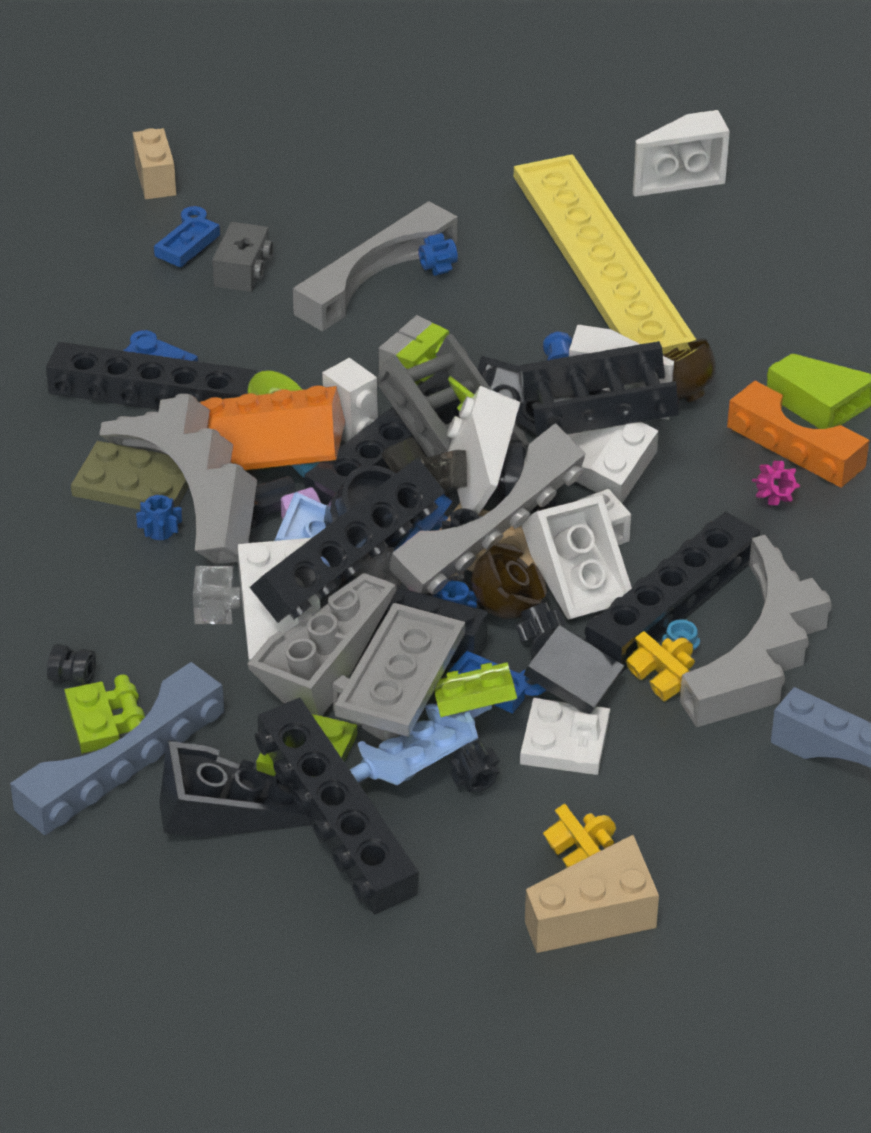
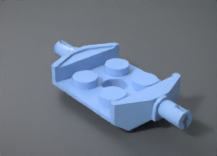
[349,704,492,785]

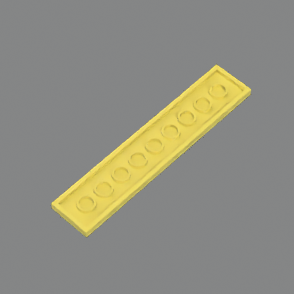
[513,154,696,354]

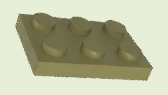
[71,441,189,510]

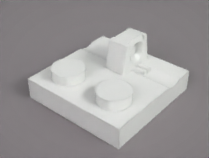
[520,698,610,775]

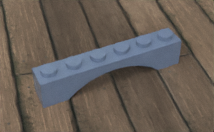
[10,662,224,835]
[771,687,871,768]

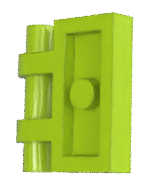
[434,662,517,717]
[64,674,145,754]

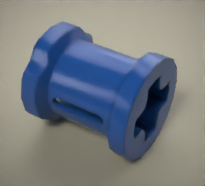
[543,332,572,360]

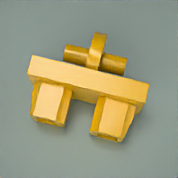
[626,631,695,702]
[543,803,616,868]

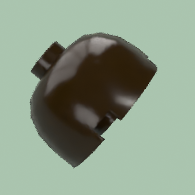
[663,338,716,402]
[471,543,547,619]

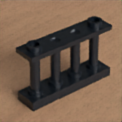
[520,341,679,437]

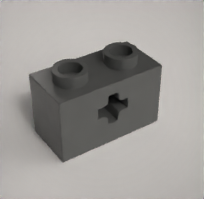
[212,222,274,292]

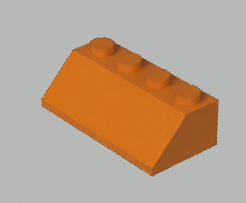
[200,385,345,470]

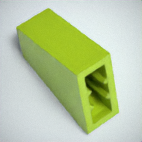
[767,353,871,429]

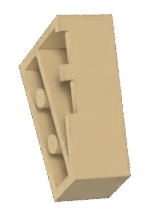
[525,835,659,953]

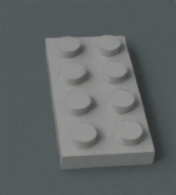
[334,603,465,737]

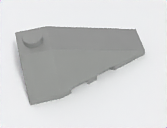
[247,573,397,716]

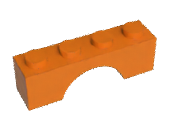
[727,381,870,488]

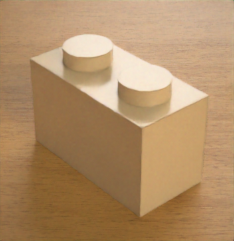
[133,128,176,199]

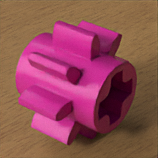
[752,461,800,505]

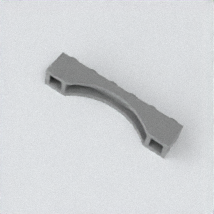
[293,201,458,332]
[389,423,586,595]

